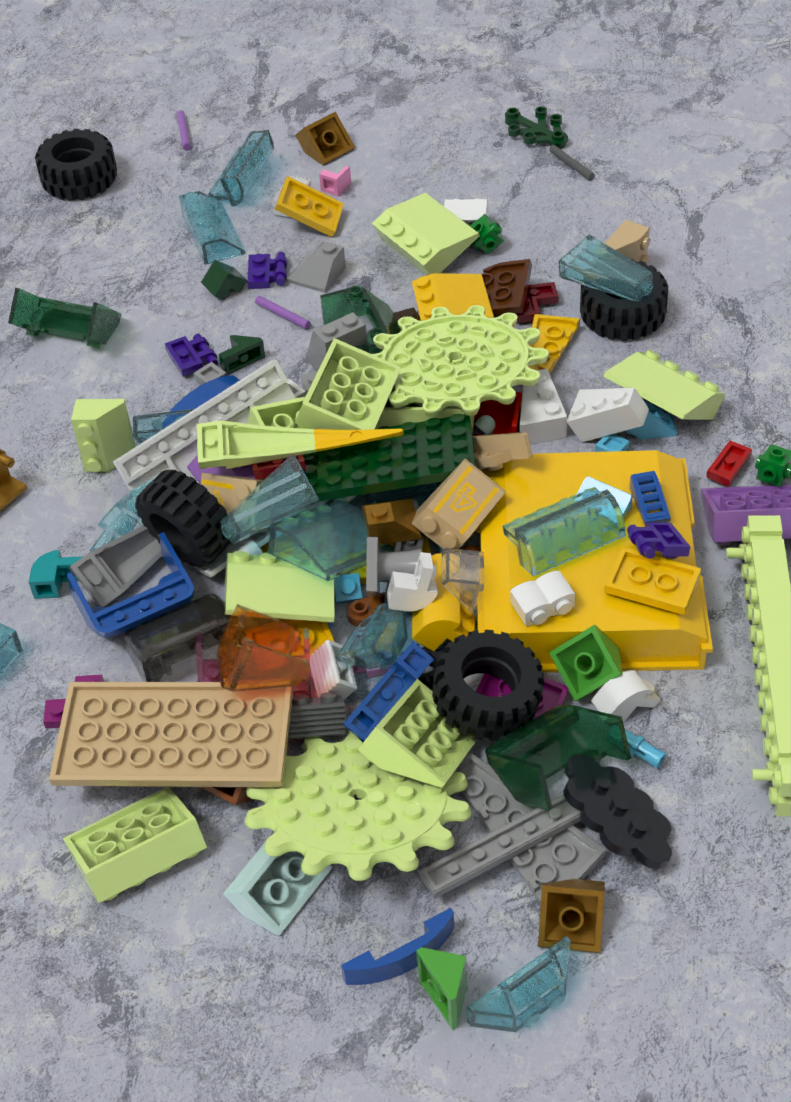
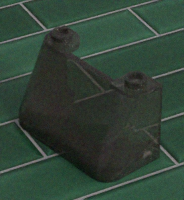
[123,594,248,682]

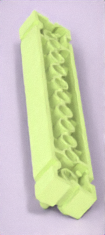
[726,515,791,816]

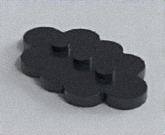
[563,754,672,869]

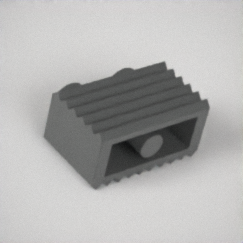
[288,692,346,740]

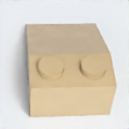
[593,220,651,267]

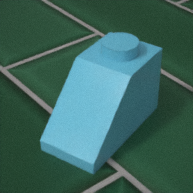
[625,397,678,440]

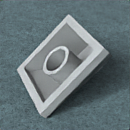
[287,241,346,293]

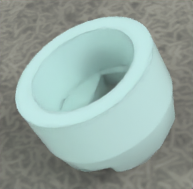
[474,415,495,435]

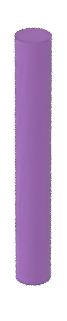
[177,110,191,150]
[255,296,311,329]

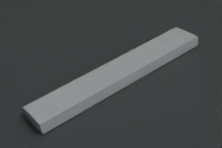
[419,794,582,899]

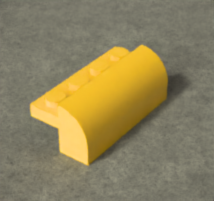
[412,553,475,651]

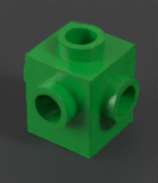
[470,214,504,254]
[755,444,791,487]

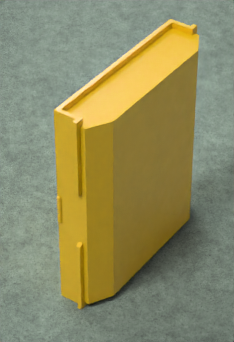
[475,450,713,673]

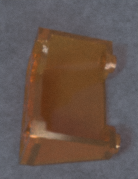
[216,604,310,692]

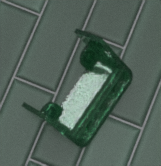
[320,286,402,354]
[8,288,122,349]
[485,704,631,811]

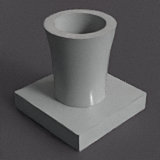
[366,537,422,596]

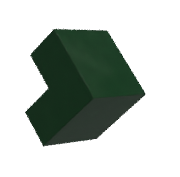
[201,260,248,300]

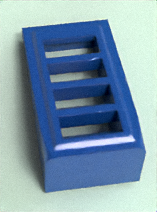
[629,471,671,525]

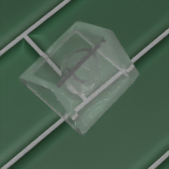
[441,548,484,617]

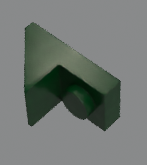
[219,335,265,375]

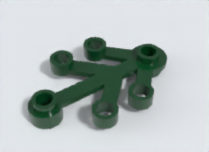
[505,106,568,149]

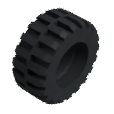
[35,129,117,201]
[580,258,669,341]
[135,469,235,568]
[432,630,545,741]

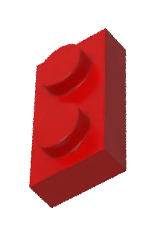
[706,440,752,487]

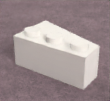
[520,369,567,444]
[567,388,649,442]

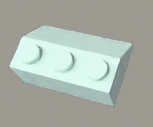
[223,832,333,936]

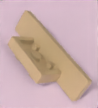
[473,432,533,471]

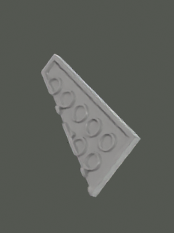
[454,752,606,904]

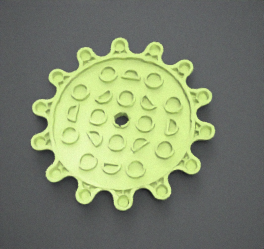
[372,305,549,417]
[245,730,472,881]

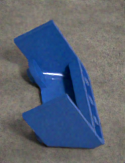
[67,532,194,638]

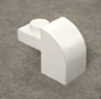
[387,552,438,611]
[591,670,660,722]

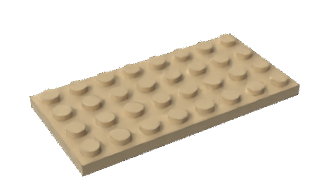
[49,682,294,787]

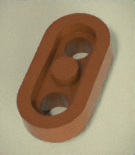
[347,592,398,627]

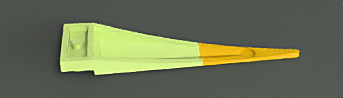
[197,421,404,469]

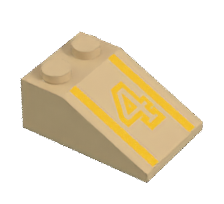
[411,458,505,554]
[201,472,272,533]

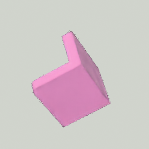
[319,166,351,196]

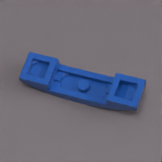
[161,375,240,428]
[343,641,434,742]
[341,908,455,985]

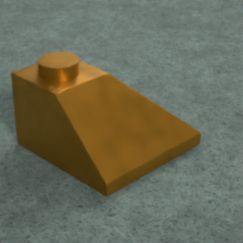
[295,111,355,165]
[361,499,421,545]
[538,879,605,953]

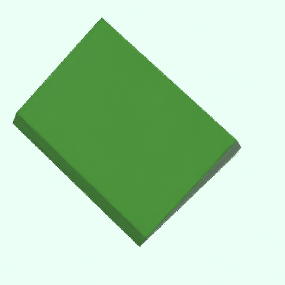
[549,625,623,701]
[416,947,467,1030]

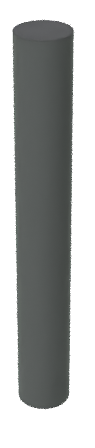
[549,145,595,181]

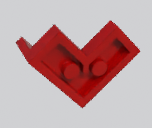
[473,392,522,435]

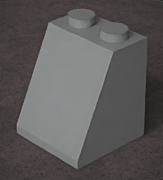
[306,312,368,371]

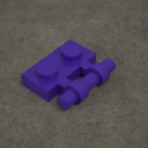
[247,251,287,289]
[165,334,219,377]
[627,522,690,559]

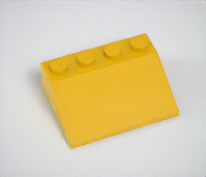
[412,273,494,321]

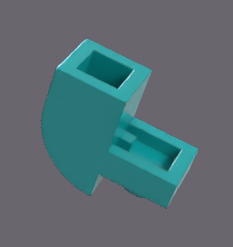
[29,550,84,599]

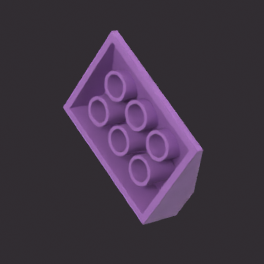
[701,484,791,545]

